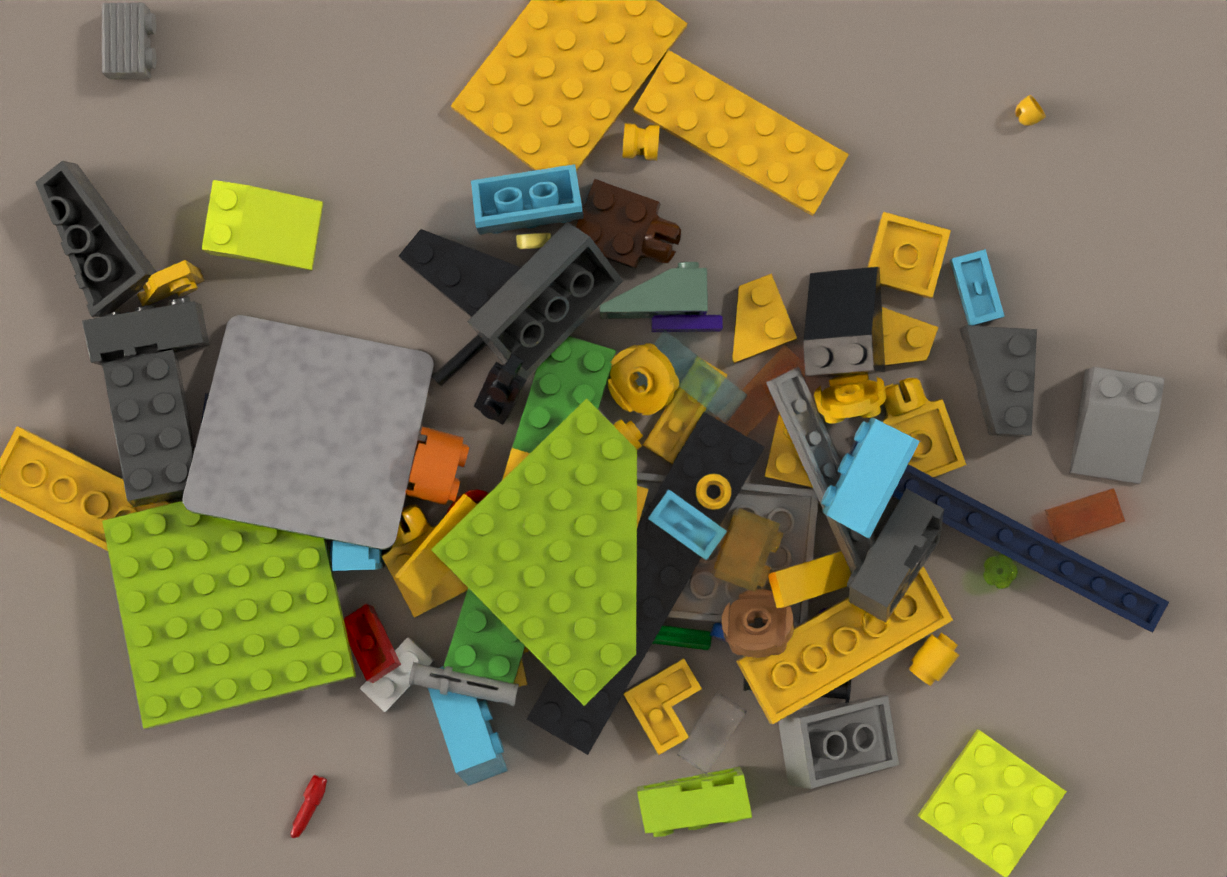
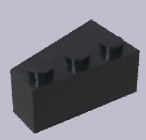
[399,229,521,317]

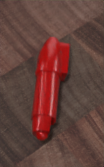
[290,775,327,839]

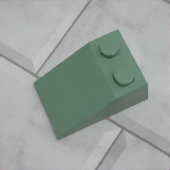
[600,262,708,319]

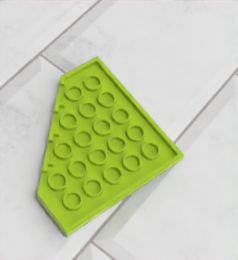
[431,398,637,706]

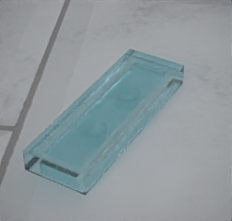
[654,331,748,423]

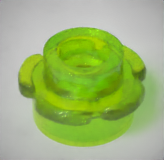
[983,554,1018,589]

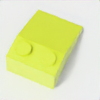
[202,180,323,270]

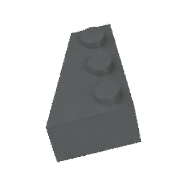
[847,489,944,623]

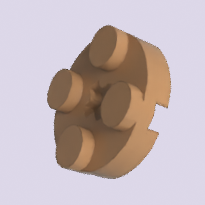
[721,589,794,658]

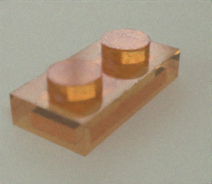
[1045,488,1125,543]

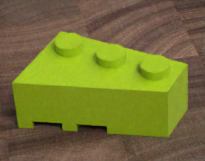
[637,766,752,837]

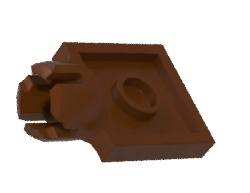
[576,179,681,269]

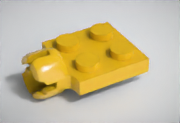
[881,378,966,477]
[382,504,468,618]

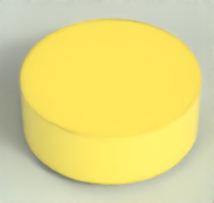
[516,233,551,249]

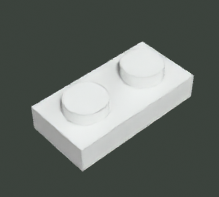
[359,636,434,712]

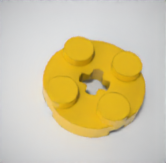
[608,343,679,415]
[814,374,886,424]

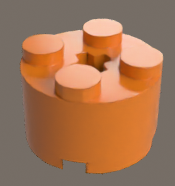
[405,426,469,505]

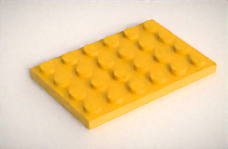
[451,0,688,172]

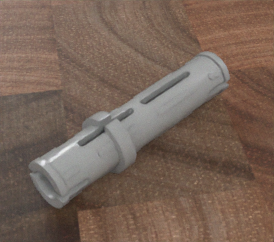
[409,662,519,706]

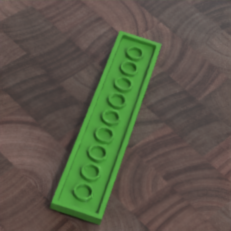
[443,336,616,684]

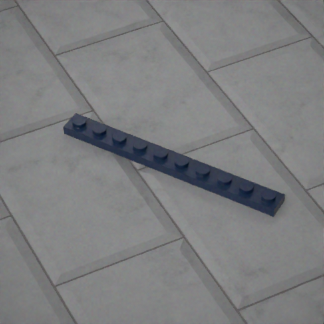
[849,441,1169,633]

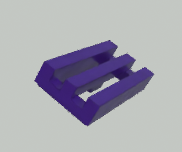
[651,315,723,332]

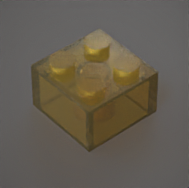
[711,508,783,592]

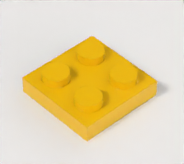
[867,212,951,299]

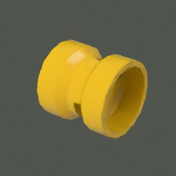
[622,123,660,161]

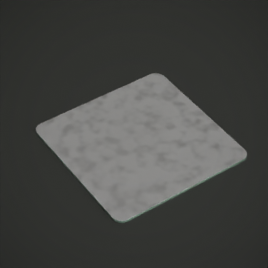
[183,315,434,550]

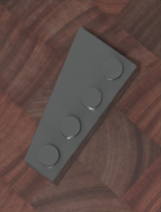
[35,161,157,317]

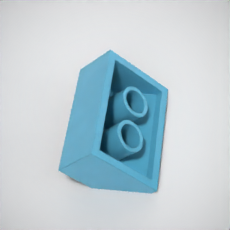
[471,164,584,235]
[821,417,920,539]

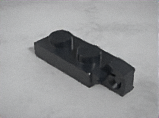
[474,354,527,425]

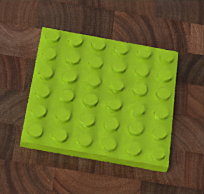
[102,501,356,729]

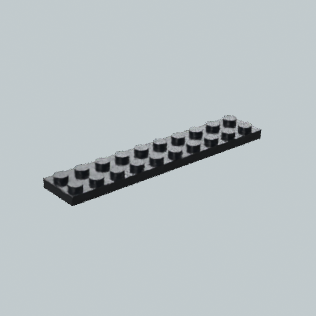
[526,412,765,755]

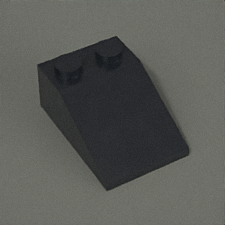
[803,267,885,378]

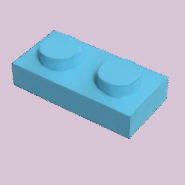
[950,249,1005,326]
[648,489,727,560]

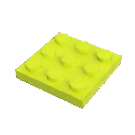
[918,729,1067,877]

